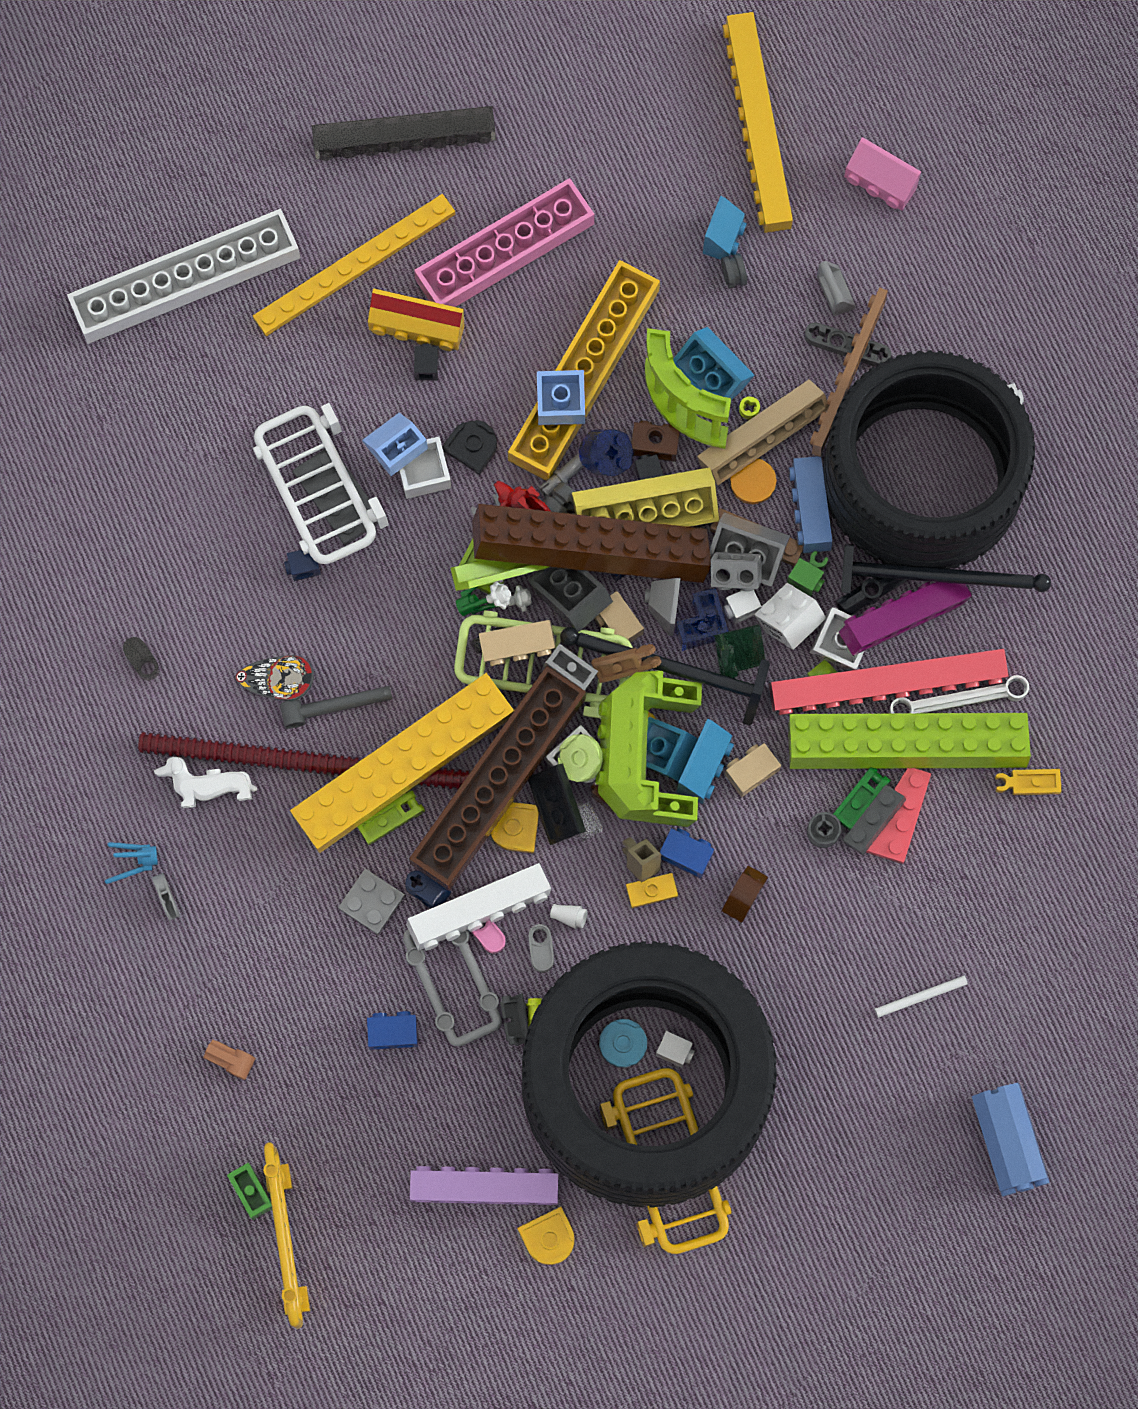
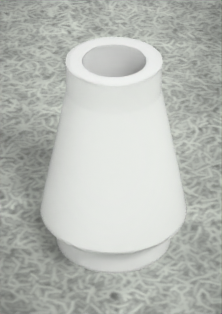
[550,904,587,929]

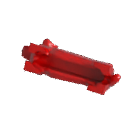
[494,481,551,512]

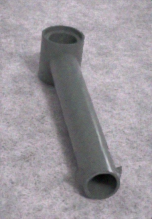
[280,686,392,729]

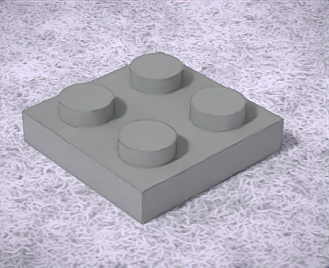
[338,868,405,935]

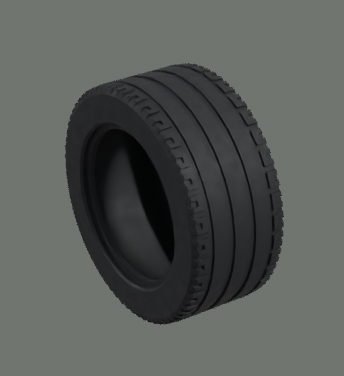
[522,941,777,1208]

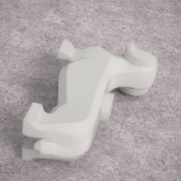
[154,757,257,808]

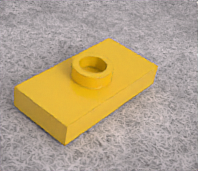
[626,873,678,908]

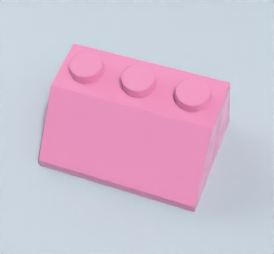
[844,137,921,211]

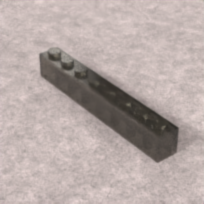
[312,106,496,161]

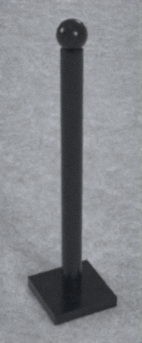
[841,543,1051,593]
[560,627,770,725]

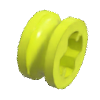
[739,396,760,420]

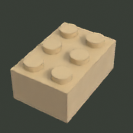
[479,620,556,666]

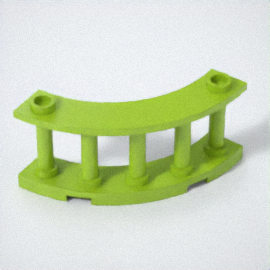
[645,328,731,449]

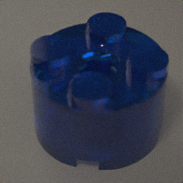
[579,428,633,476]

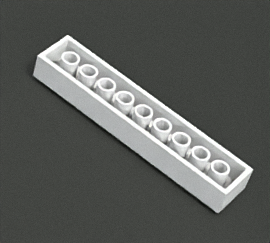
[67,209,300,344]

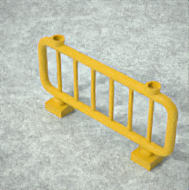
[599,1068,731,1254]
[263,1142,310,1329]

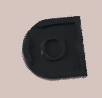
[442,420,497,475]

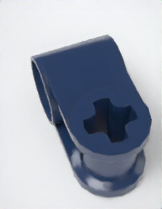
[405,871,452,909]

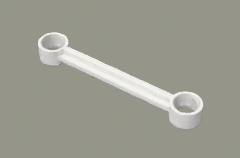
[889,675,1029,713]

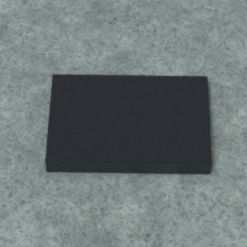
[528,763,586,845]

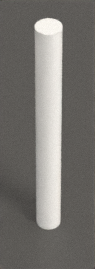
[874,976,968,1018]

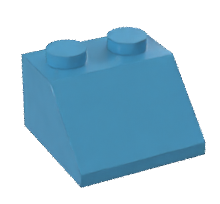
[703,196,747,260]
[646,717,698,782]

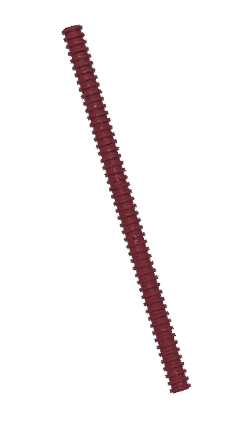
[138,732,470,790]

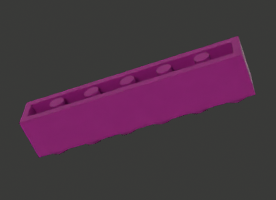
[839,582,972,656]

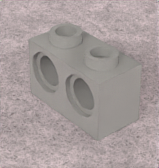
[711,552,762,591]

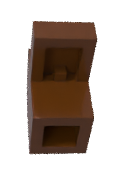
[721,866,768,923]

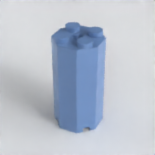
[972,1083,1050,1197]

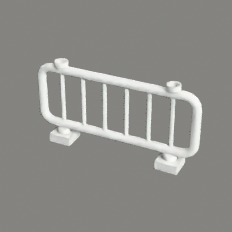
[253,403,389,564]

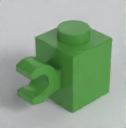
[787,551,828,597]

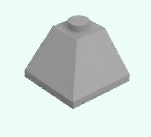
[644,578,680,636]

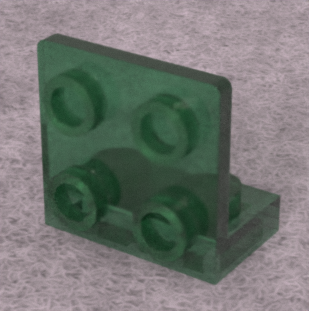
[714,624,765,678]

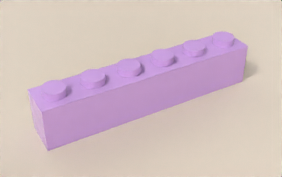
[410,1166,558,1205]

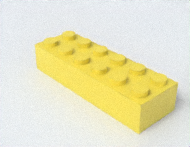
[572,467,719,527]

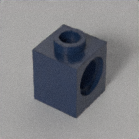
[284,550,321,581]

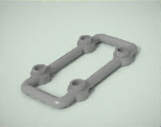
[403,929,502,1047]

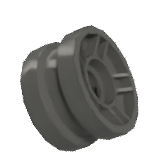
[721,253,747,289]
[807,812,841,848]

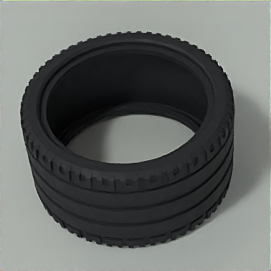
[823,350,1035,569]

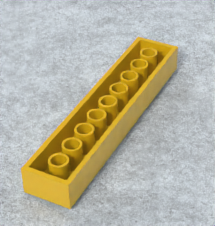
[508,260,660,481]
[290,673,514,854]

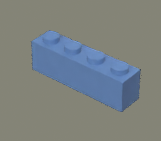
[789,456,832,553]

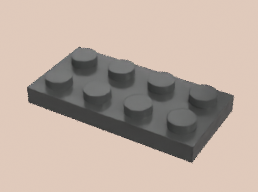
[292,449,378,546]

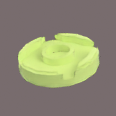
[558,734,603,782]

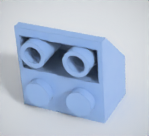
[362,413,428,476]

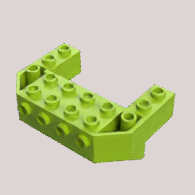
[595,671,702,827]

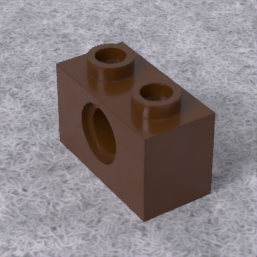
[630,421,680,462]

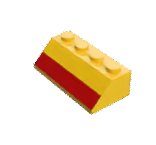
[368,288,465,351]

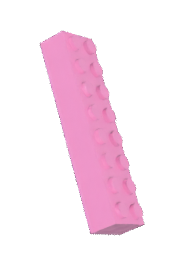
[414,178,595,307]

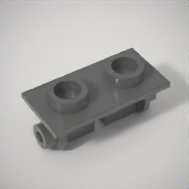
[500,993,529,1046]

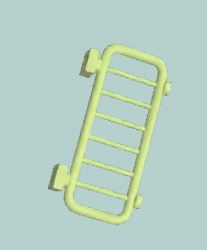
[454,610,633,719]

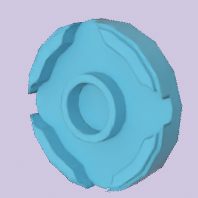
[599,1019,647,1068]

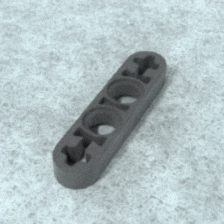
[804,322,891,367]

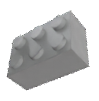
[710,512,790,587]

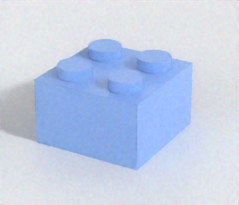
[537,370,585,425]

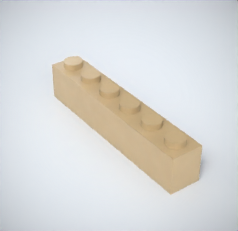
[697,380,829,485]

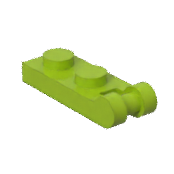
[357,790,425,845]

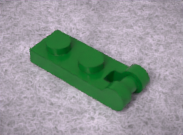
[833,767,891,831]

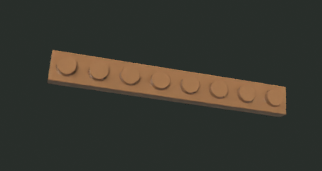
[810,287,888,457]

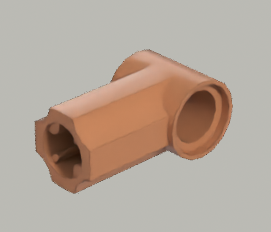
[203,1039,256,1080]

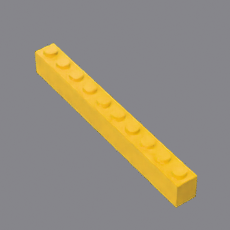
[722,12,793,233]

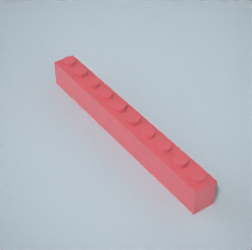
[769,649,1009,715]

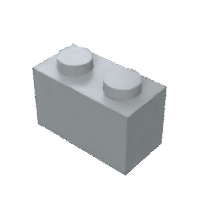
[543,643,598,691]

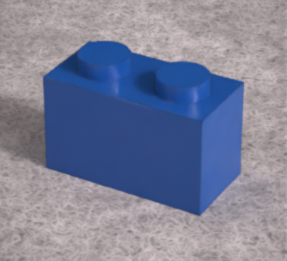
[660,828,714,879]
[367,1011,418,1050]

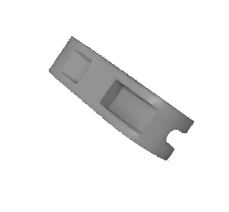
[152,873,180,921]
[528,924,554,973]

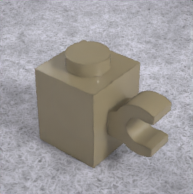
[622,837,661,883]

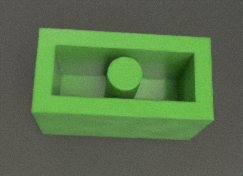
[227,1163,272,1220]

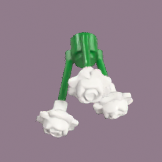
[456,580,532,616]

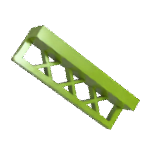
[450,560,549,591]

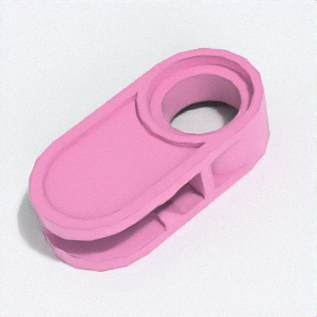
[471,920,506,954]

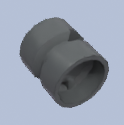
[543,482,575,513]

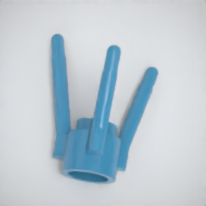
[105,842,158,884]

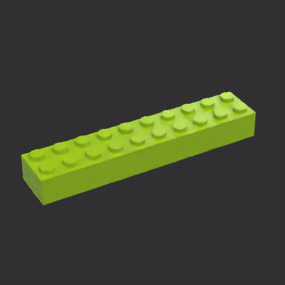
[788,713,1031,769]

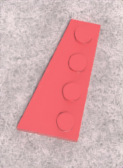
[866,768,931,864]

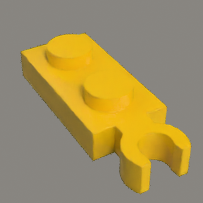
[995,769,1061,795]

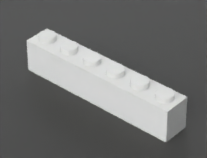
[406,863,551,951]

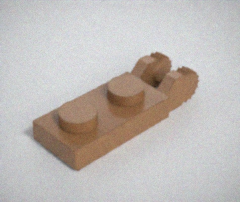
[591,644,661,683]

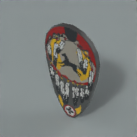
[235,655,314,701]

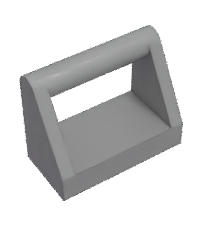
[816,261,856,316]

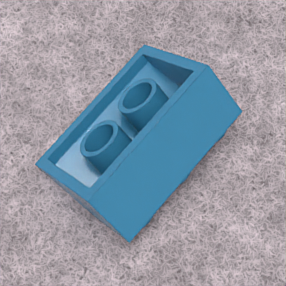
[673,327,755,400]
[677,719,734,804]

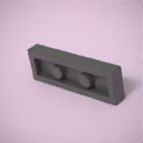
[843,785,906,855]

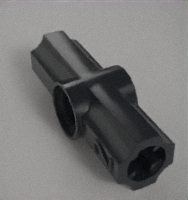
[836,577,906,616]

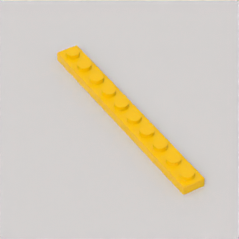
[253,194,456,336]

